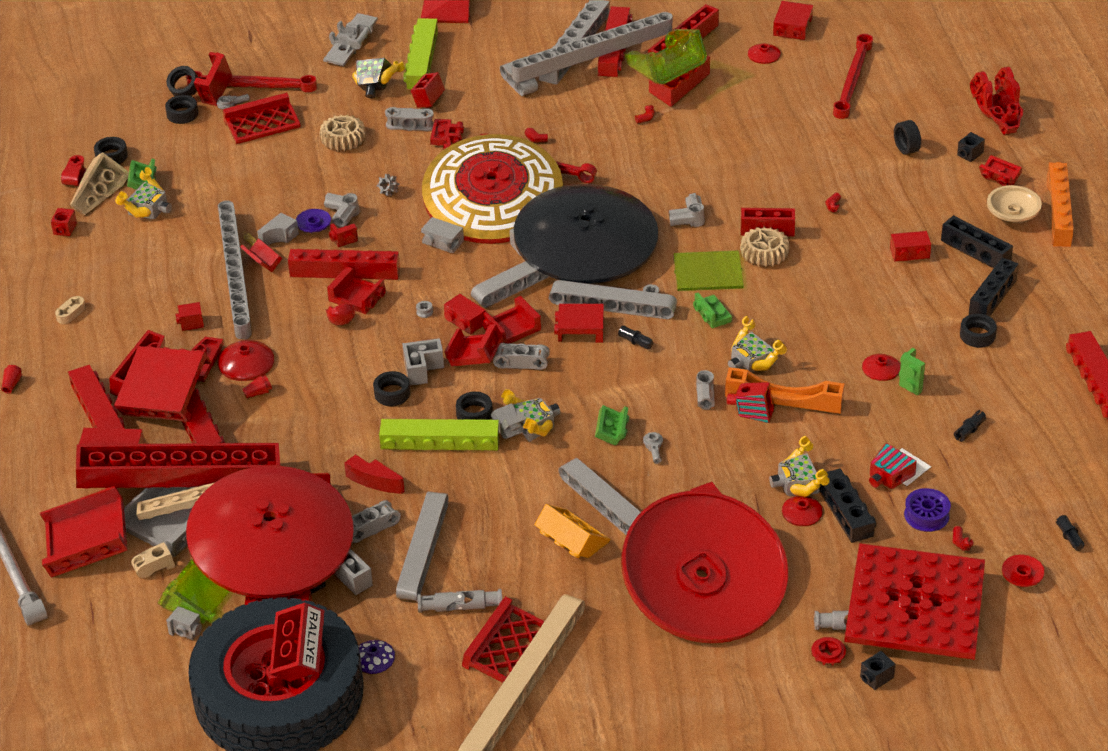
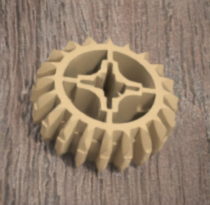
[319,114,366,152]
[740,227,790,267]

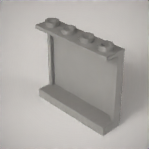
[124,487,196,557]

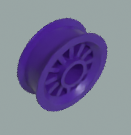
[904,488,951,532]

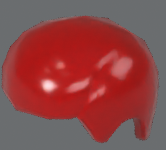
[326,304,355,326]

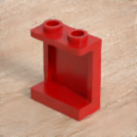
[773,1,813,40]
[194,52,232,106]
[327,266,386,314]
[482,296,541,344]
[554,304,604,343]
[444,324,503,367]

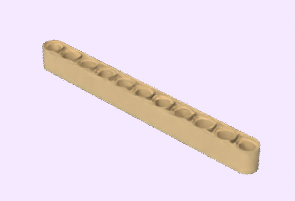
[458,594,585,751]

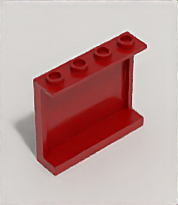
[114,346,212,422]
[40,486,128,578]

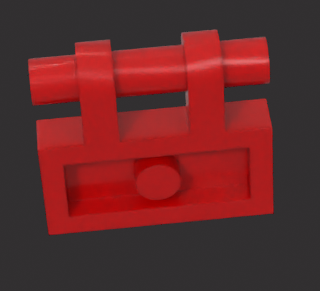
[430,119,464,146]

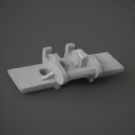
[323,13,378,66]

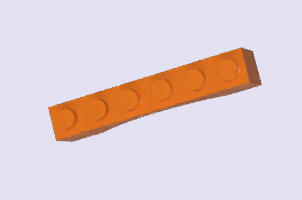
[1047,162,1073,247]
[725,367,845,414]

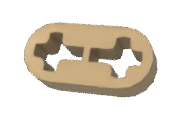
[55,296,85,324]

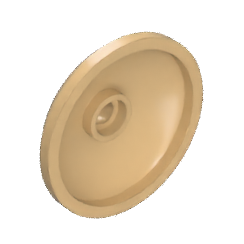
[987,185,1042,223]

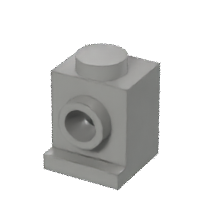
[166,606,202,640]

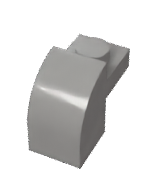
[491,403,526,439]

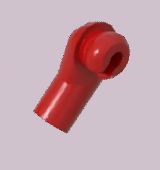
[635,105,655,124]
[525,128,548,143]
[825,192,841,213]
[952,526,974,551]

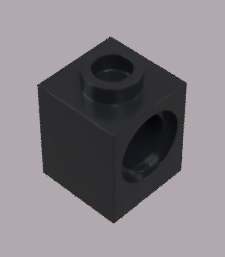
[957,132,985,162]
[860,651,896,690]

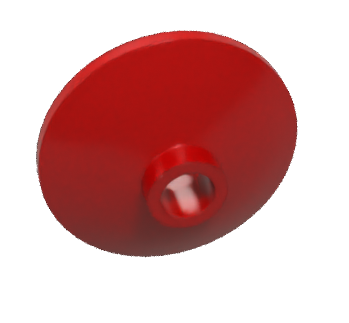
[748,43,781,64]
[862,354,901,381]
[782,496,823,527]
[1002,554,1044,587]

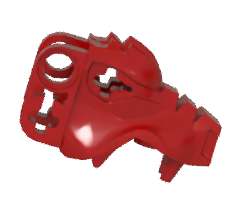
[970,66,1023,135]

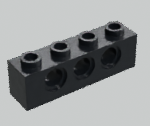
[941,215,1013,268]
[968,258,1019,317]
[819,468,876,543]

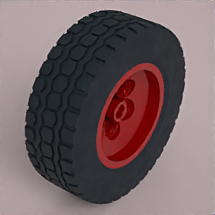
[188,598,364,751]

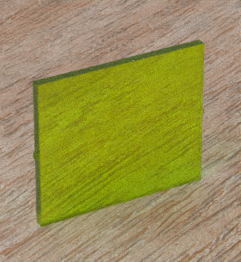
[674,250,744,291]

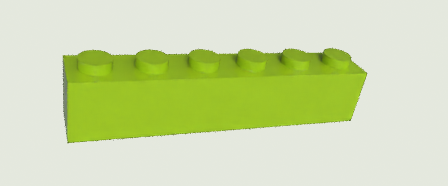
[403,18,438,89]
[379,419,499,450]

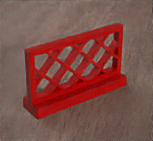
[223,92,301,144]
[462,596,545,683]

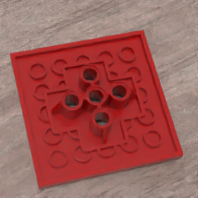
[844,543,985,660]

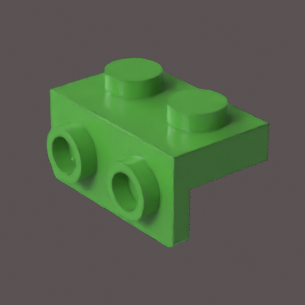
[127,159,157,190]
[899,348,925,395]
[595,405,630,446]

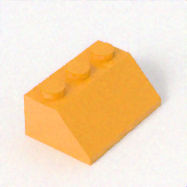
[534,504,611,558]

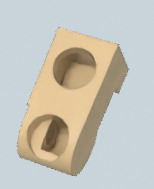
[131,542,175,578]

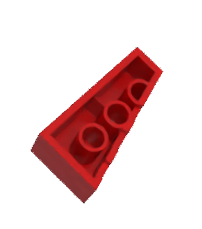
[649,50,710,107]
[109,330,165,396]

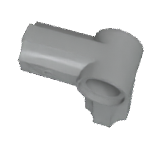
[324,193,360,228]
[669,193,705,227]

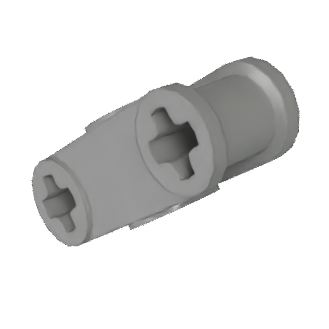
[385,107,434,131]
[493,343,550,370]
[352,500,401,543]

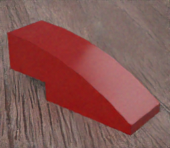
[344,454,405,494]

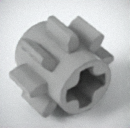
[377,174,400,196]

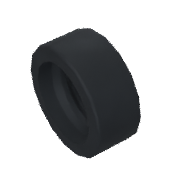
[166,66,199,97]
[165,95,198,124]
[894,120,921,154]
[94,137,128,164]
[960,314,997,348]
[373,371,410,406]
[456,391,493,420]

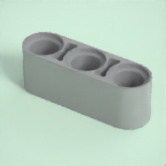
[500,61,538,96]

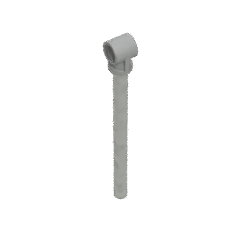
[0,528,48,626]

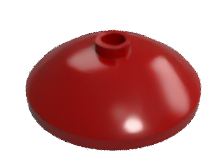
[217,340,274,381]

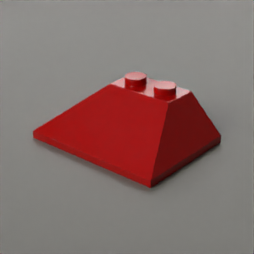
[421,0,470,23]

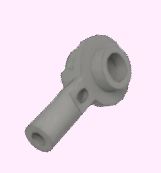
[217,94,250,110]
[643,432,663,464]

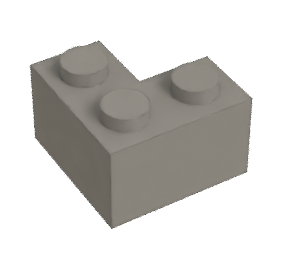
[402,338,444,385]

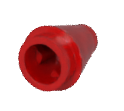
[1,365,22,394]
[242,375,272,399]

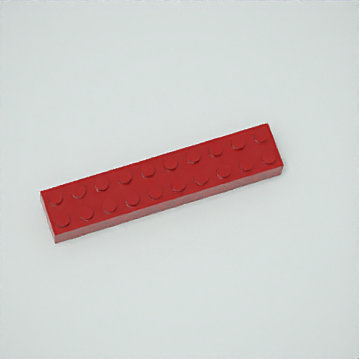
[76,443,280,489]

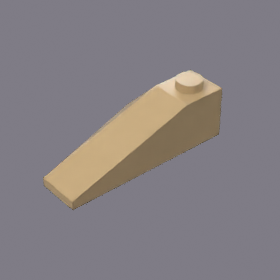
[69,152,129,216]

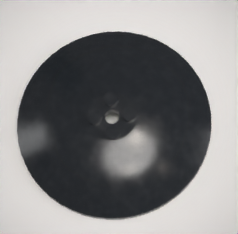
[514,184,658,283]

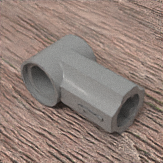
[696,370,715,410]

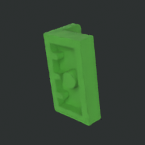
[693,292,732,328]

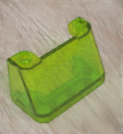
[625,29,707,84]
[157,559,229,623]

